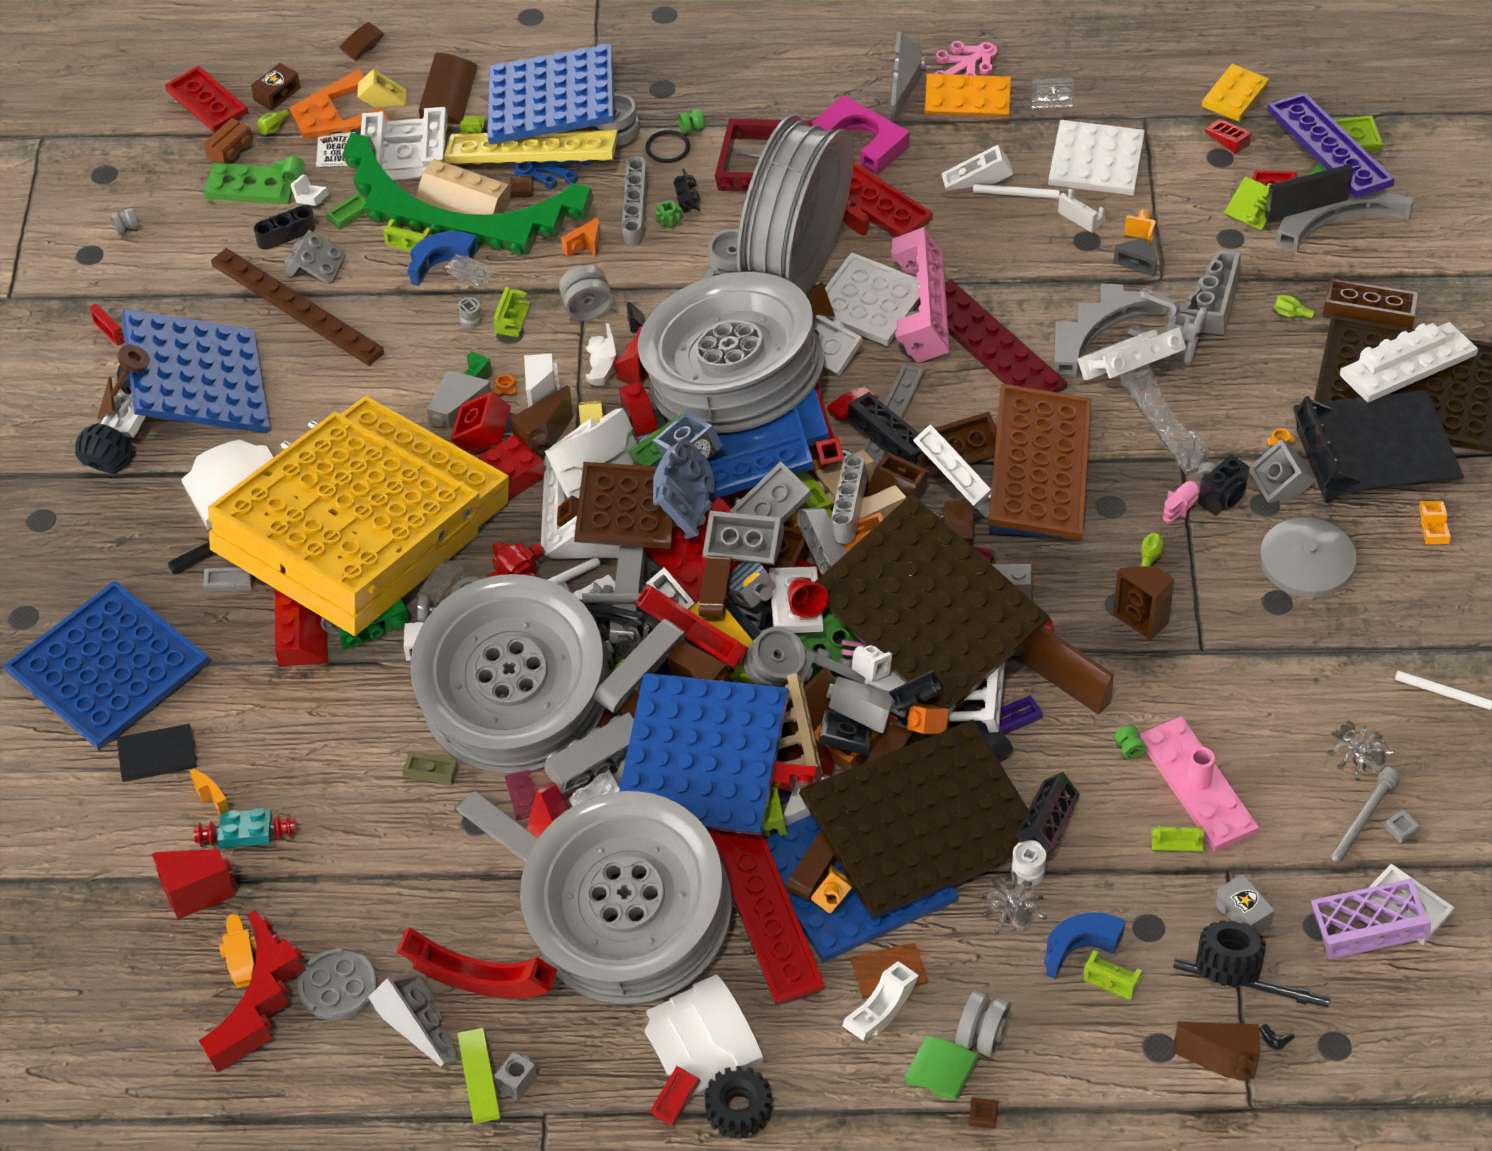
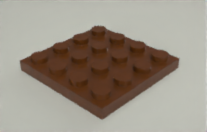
[574,462,676,549]

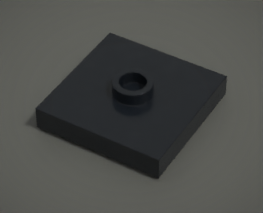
[818,709,872,756]

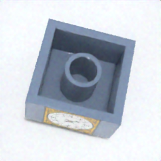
[652,411,723,459]

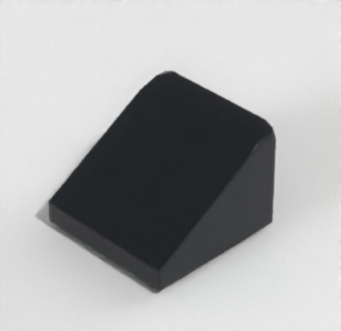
[626,302,646,333]

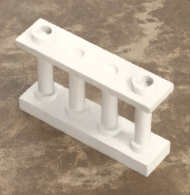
[1077,327,1186,380]
[913,424,993,519]
[947,662,1005,733]

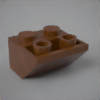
[864,452,928,499]

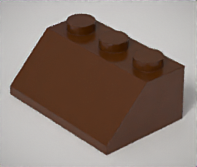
[1113,566,1175,640]
[783,667,836,758]

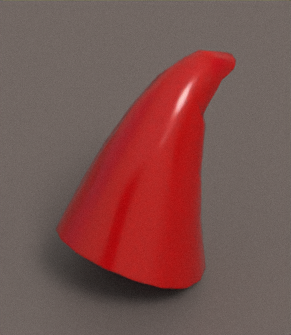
[787,577,829,618]

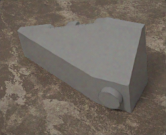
[891,32,925,121]
[368,972,459,1066]

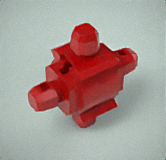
[486,541,545,578]

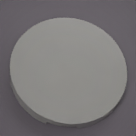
[298,948,377,1021]

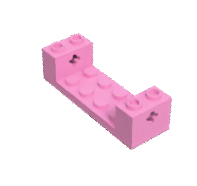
[890,227,950,364]

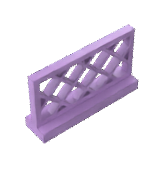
[1311,878,1431,960]

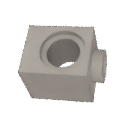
[494,1052,537,1101]

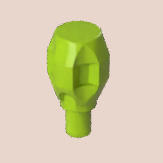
[256,109,289,135]
[1273,294,1314,319]
[1140,533,1164,567]

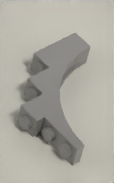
[1276,190,1414,251]
[1054,284,1168,377]

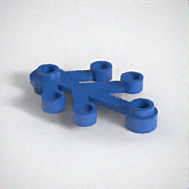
[514,160,594,189]

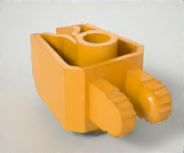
[219,914,256,988]

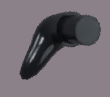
[1259,1024,1295,1050]

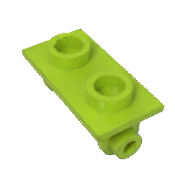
[1151,825,1204,852]

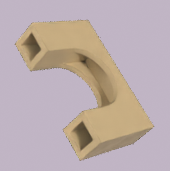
[815,449,906,520]

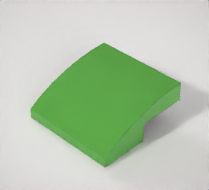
[904,1036,978,1100]

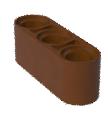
[699,555,732,618]

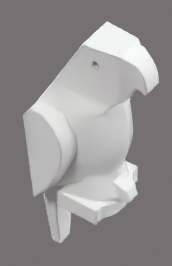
[586,323,616,386]

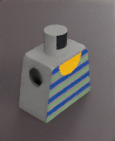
[728,561,776,608]

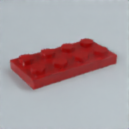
[165,65,248,133]

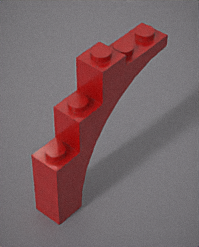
[198,910,305,1072]

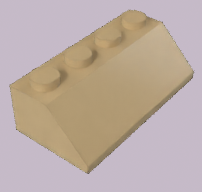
[416,159,510,215]

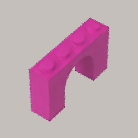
[812,95,910,175]

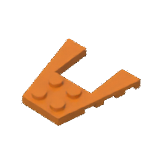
[289,69,389,140]

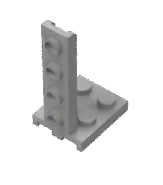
[782,645,865,704]

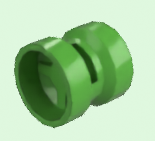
[678,109,705,134]
[1114,725,1147,760]

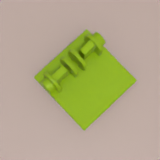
[1224,176,1272,231]

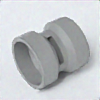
[110,208,139,235]
[458,297,482,329]

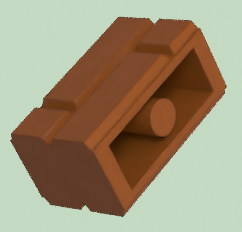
[203,118,253,164]

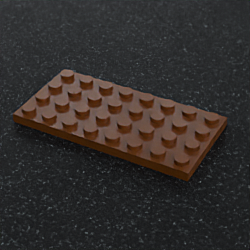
[988,384,1091,540]

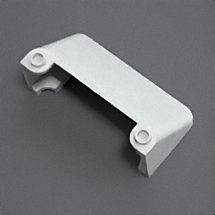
[541,418,620,559]

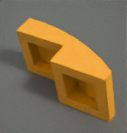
[1419,501,1451,545]
[189,769,229,816]

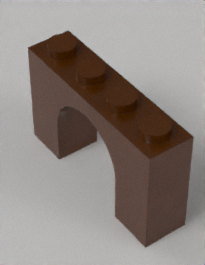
[620,640,732,718]

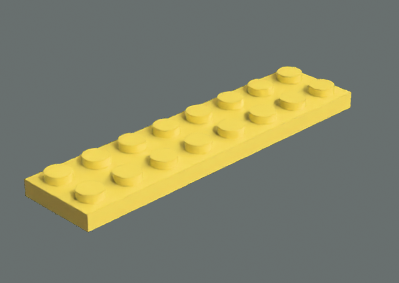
[444,130,618,165]

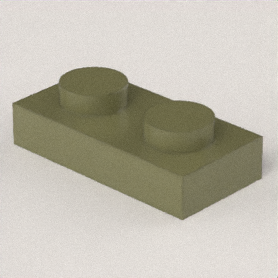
[402,752,458,785]

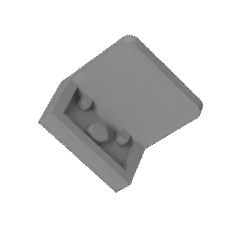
[284,230,345,284]

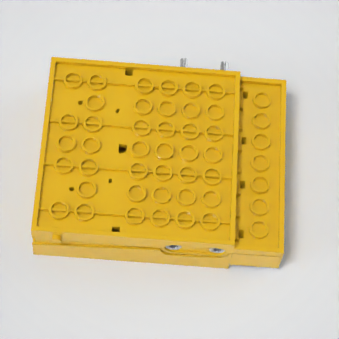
[208,395,509,636]

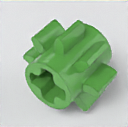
[655,201,682,228]

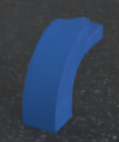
[408,231,478,286]
[1044,912,1126,980]

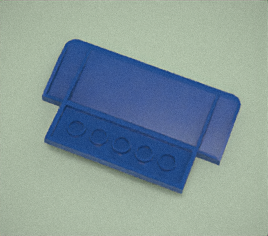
[640,388,830,504]

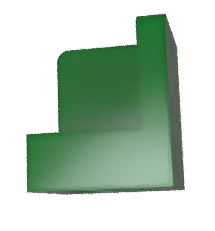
[464,351,492,380]

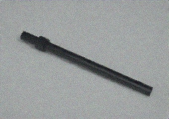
[1173,958,1331,1008]

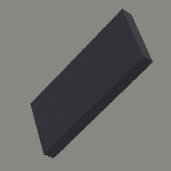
[1265,164,1354,221]

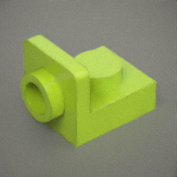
[460,115,486,134]

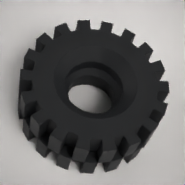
[705,1066,772,1139]

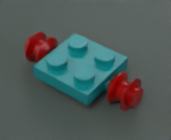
[194,808,297,849]

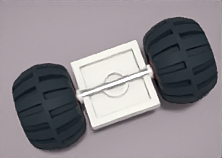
[75,365,146,474]

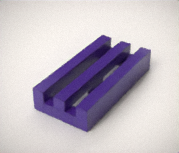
[999,695,1043,735]

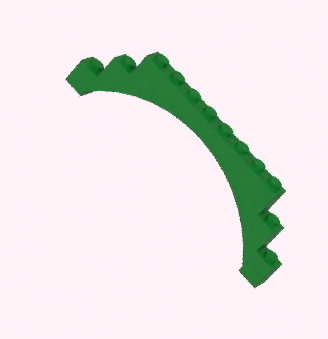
[342,133,594,255]

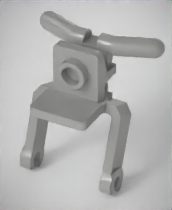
[1128,288,1208,365]

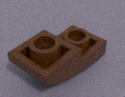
[339,22,385,61]

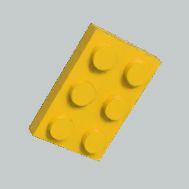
[1202,64,1269,122]

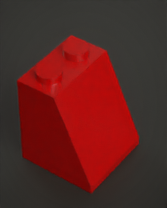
[152,849,236,920]

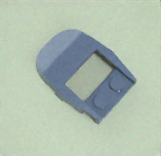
[653,440,714,539]

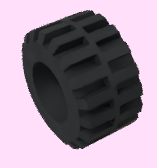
[1196,920,1266,987]

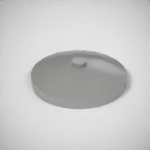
[1260,517,1356,598]

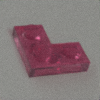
[504,770,564,821]

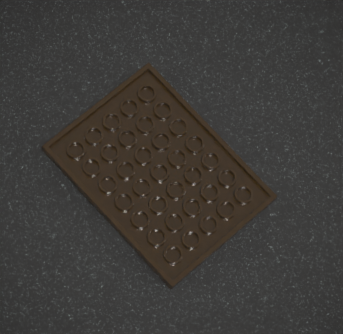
[1314,315,1492,453]
[807,494,1050,714]
[799,720,1039,920]

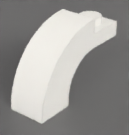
[843,961,919,1041]

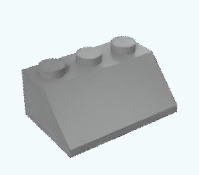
[703,511,784,564]

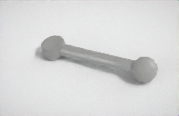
[732,147,761,158]

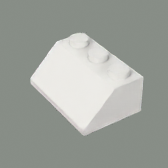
[524,354,560,407]

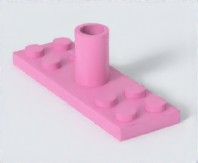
[1139,716,1259,852]

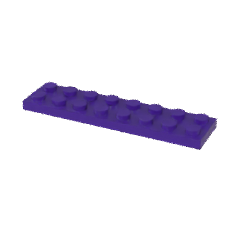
[1268,93,1394,198]

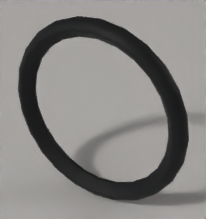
[646,130,690,163]

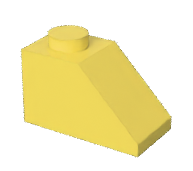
[358,69,406,107]
[579,400,603,425]

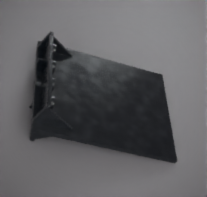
[1293,390,1464,503]

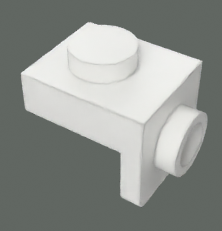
[291,175,329,206]

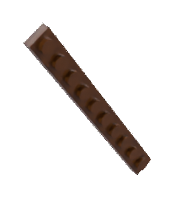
[211,248,384,366]

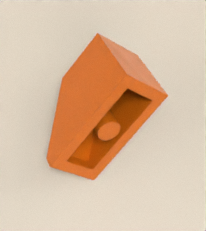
[907,702,949,734]

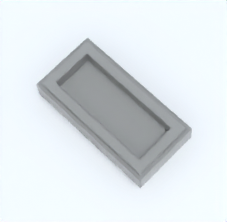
[203,567,253,592]

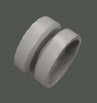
[593,94,640,146]
[709,229,739,275]
[559,265,613,322]
[743,627,805,687]
[955,990,1011,1057]

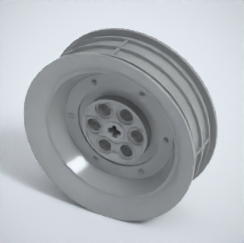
[737,115,854,295]
[638,272,824,433]
[411,574,610,774]
[520,791,732,1005]

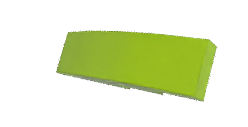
[457,1028,500,1124]

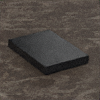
[116,723,197,782]

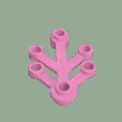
[935,41,997,76]

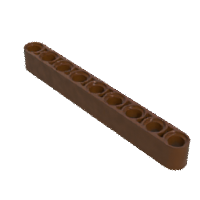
[786,722,915,901]

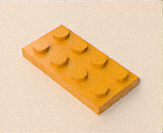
[925,74,1011,118]

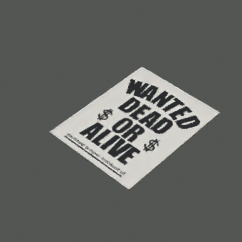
[316,132,355,167]

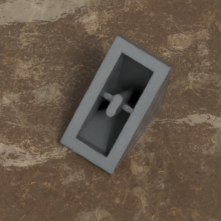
[1113,238,1157,277]

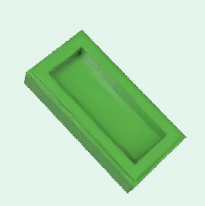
[326,192,367,230]

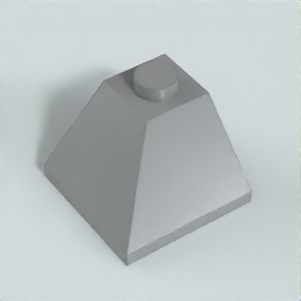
[1249,439,1317,503]

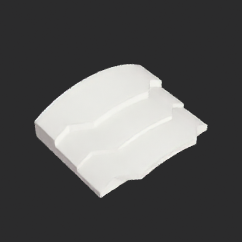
[361,107,448,182]
[545,408,637,499]
[181,440,273,529]
[645,974,763,1097]

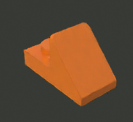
[561,218,601,257]

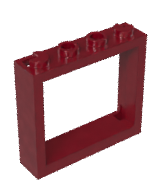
[715,118,813,192]

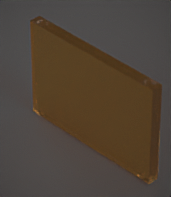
[850,942,928,999]

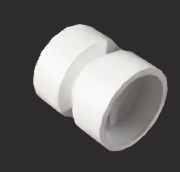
[1011,840,1046,887]

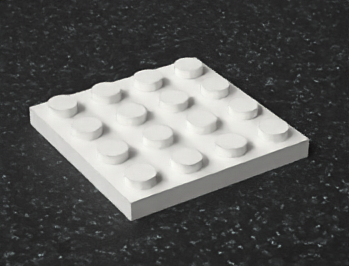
[1048,120,1145,196]
[825,252,920,346]

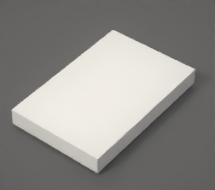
[1369,864,1455,945]

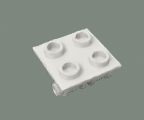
[569,770,620,806]

